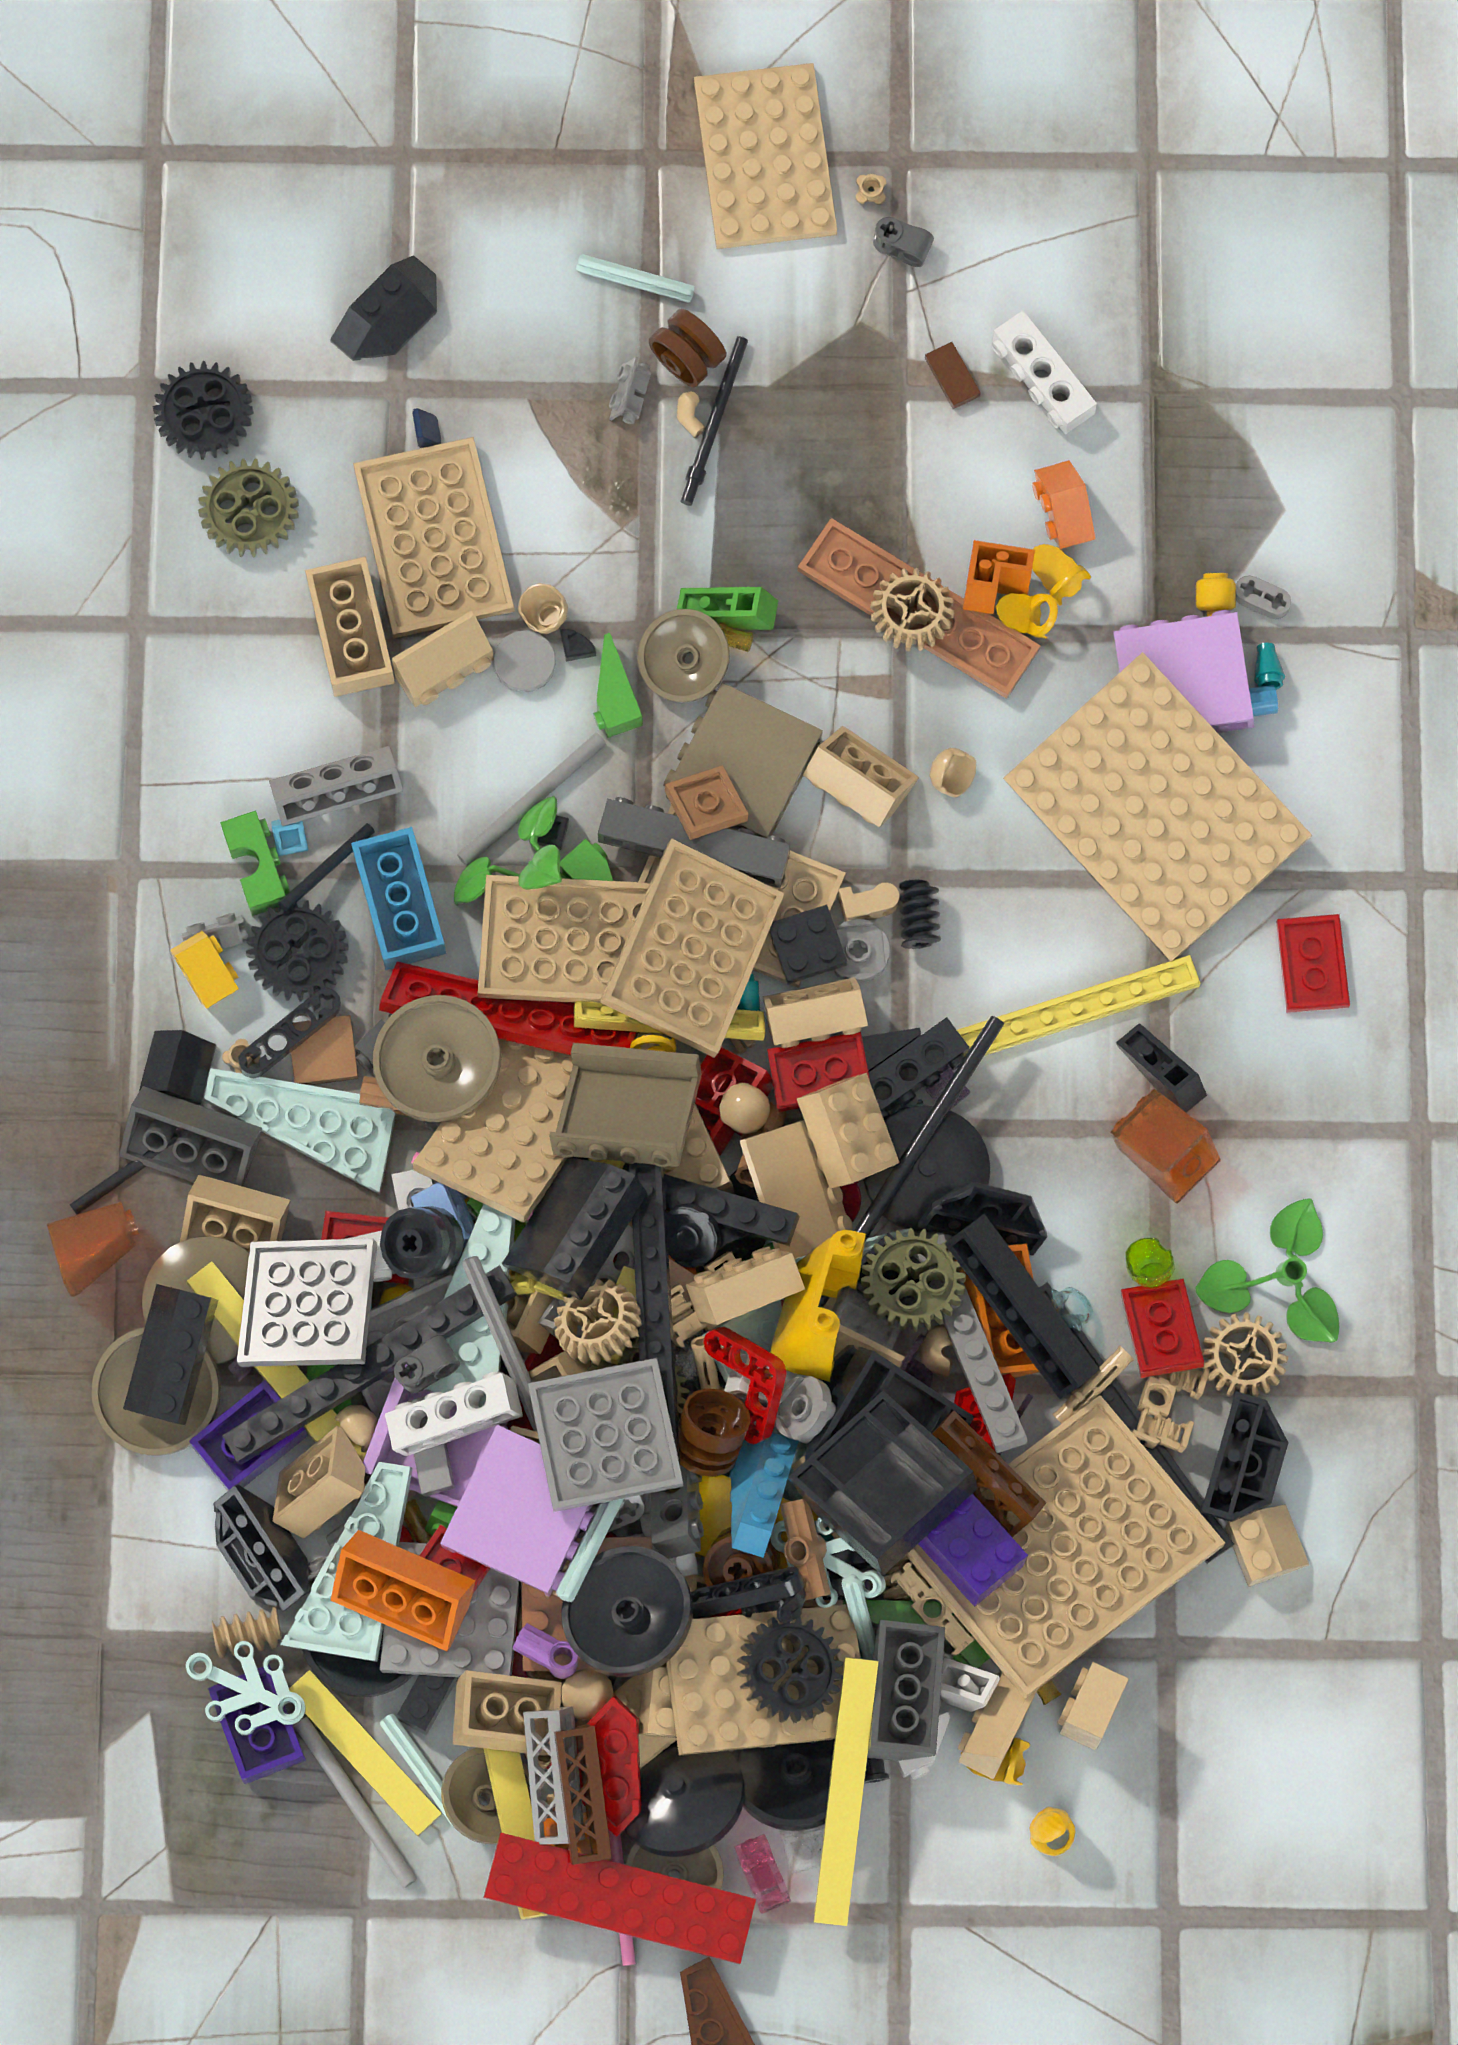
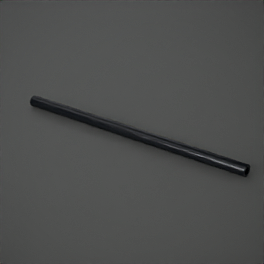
[818,1016,1004,1308]

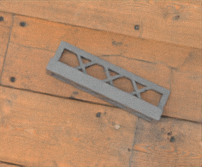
[523,1707,585,1845]

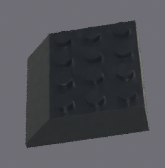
[804,1346,975,1462]
[788,1391,978,1576]

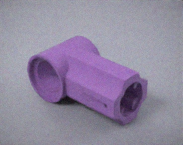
[513,1623,578,1679]

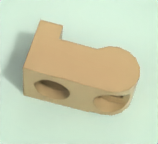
[838,882,899,922]

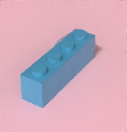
[729,1432,799,1558]

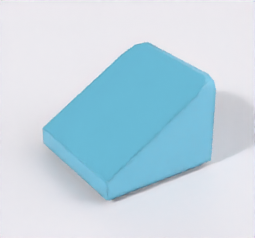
[271,820,309,856]

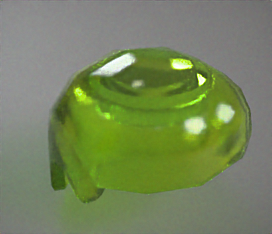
[1125,1238,1175,1288]

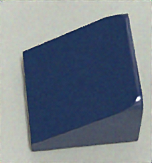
[412,408,441,448]

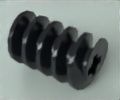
[899,879,941,949]

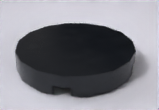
[666,1203,721,1268]

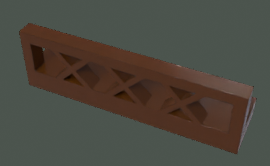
[931,1411,1046,1538]
[554,1724,612,1865]

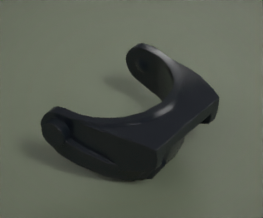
[741,1588,806,1623]

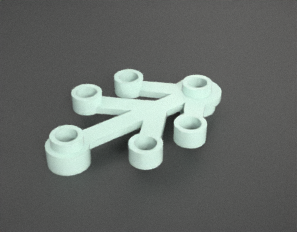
[770,1518,886,1608]
[186,1641,305,1735]

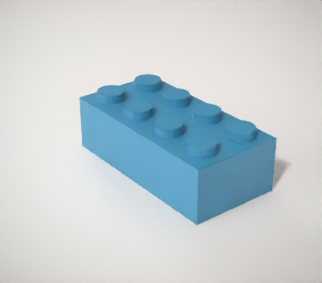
[351,827,446,970]

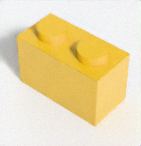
[170,931,239,1009]

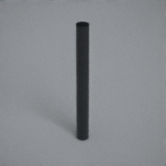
[278,823,375,912]
[70,1133,178,1215]

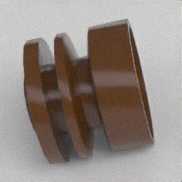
[678,1388,751,1477]

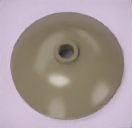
[638,609,730,703]
[441,1747,531,1845]
[626,1844,724,1890]

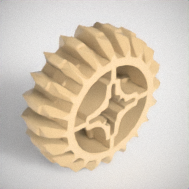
[870,568,954,652]
[554,1279,642,1365]
[1202,1313,1288,1397]

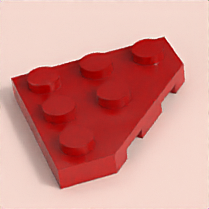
[546,1695,641,1837]

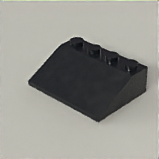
[502,1157,647,1300]

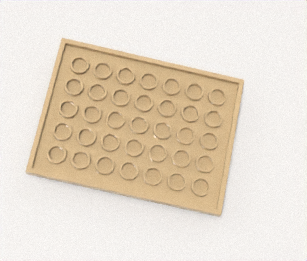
[1003,652,1312,961]
[906,1395,1225,1699]

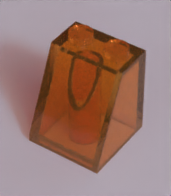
[1110,1089,1221,1204]
[47,1202,139,1297]

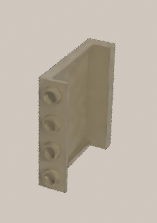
[663,682,823,838]
[549,1043,702,1167]

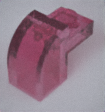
[734,1834,791,1914]

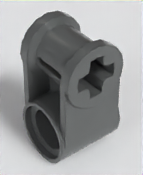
[873,217,934,267]
[394,1335,460,1393]

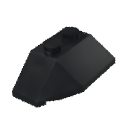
[330,255,437,361]
[918,1182,1047,1256]
[1201,1391,1289,1522]
[213,1485,308,1611]

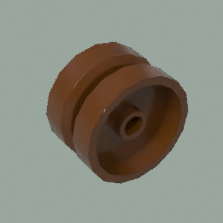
[649,308,727,388]
[703,1527,781,1586]

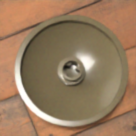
[373,995,502,1122]
[142,1237,249,1365]
[92,1327,221,1456]

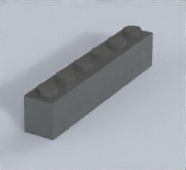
[598,797,790,888]

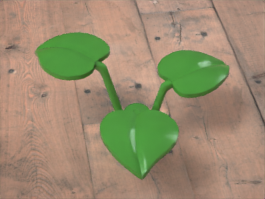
[454,796,566,906]
[1195,1198,1339,1343]

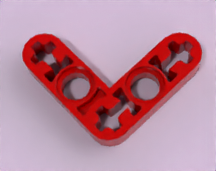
[703,1326,787,1444]

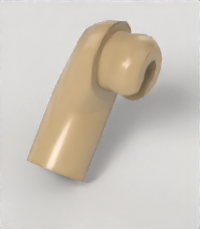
[677,391,706,438]

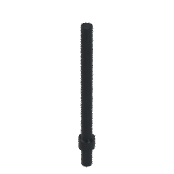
[680,336,748,506]

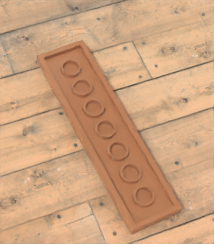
[798,518,1041,699]

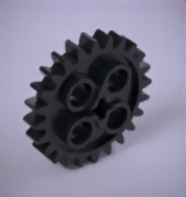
[153,361,254,460]
[246,900,349,1002]
[737,1616,844,1723]

